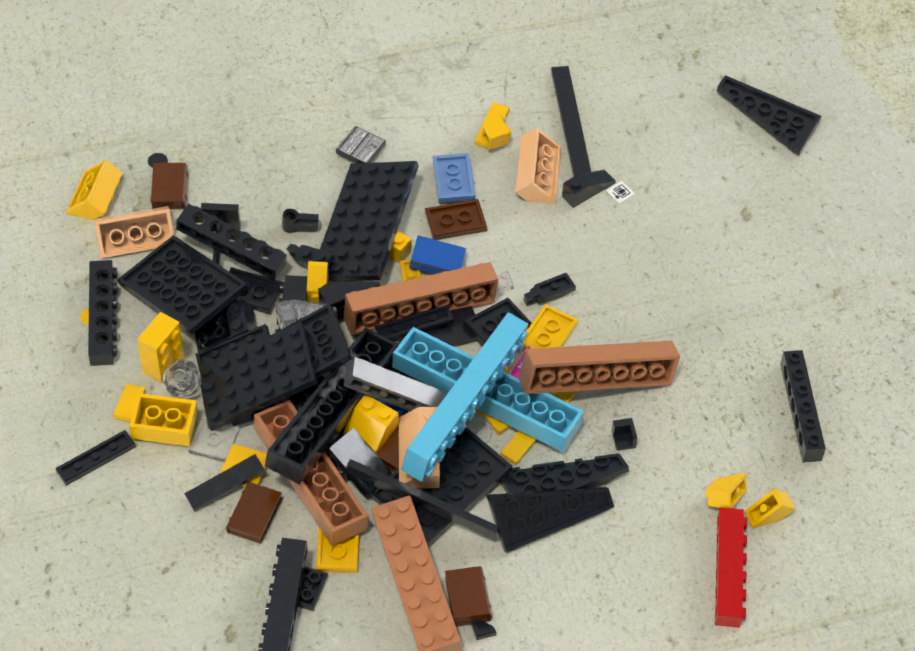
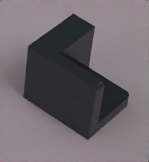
[611,418,637,451]

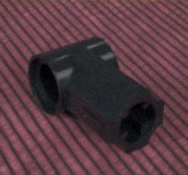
[282,208,319,233]

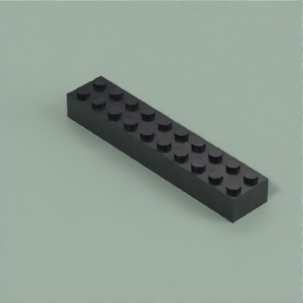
[264,327,399,485]

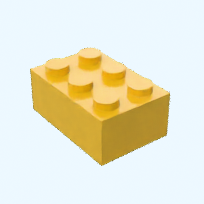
[137,312,184,383]
[129,393,198,447]

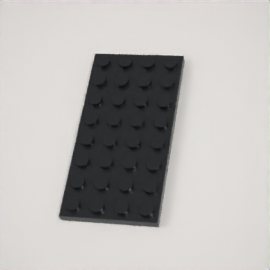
[320,161,419,281]

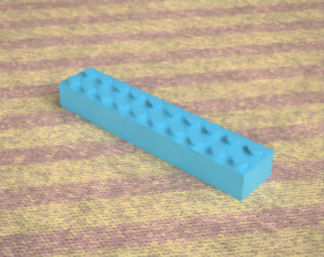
[401,312,528,482]
[392,327,584,452]

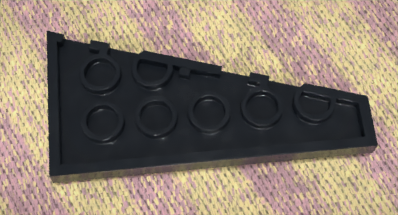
[717,75,822,156]
[499,453,629,493]
[486,487,614,552]

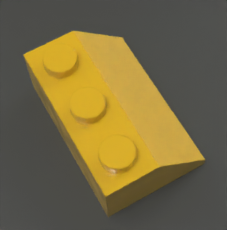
[66,160,123,220]

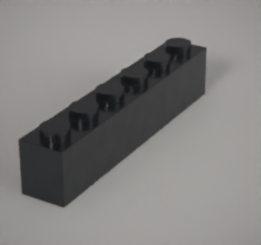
[258,538,308,651]

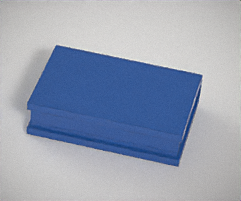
[409,235,466,274]

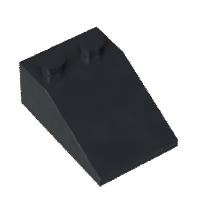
[318,282,380,323]

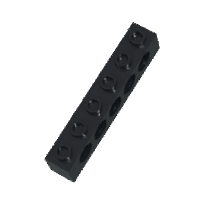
[176,203,287,281]
[88,260,118,366]
[780,350,826,463]

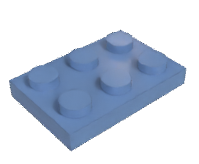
[433,153,475,203]

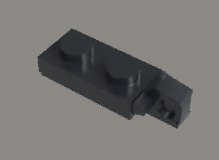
[286,244,335,267]
[523,273,576,306]

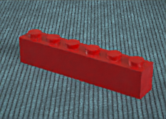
[715,507,747,628]

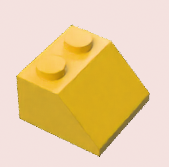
[343,394,399,453]

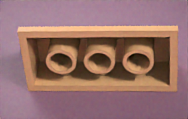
[515,128,561,204]
[94,206,174,258]
[399,407,440,488]

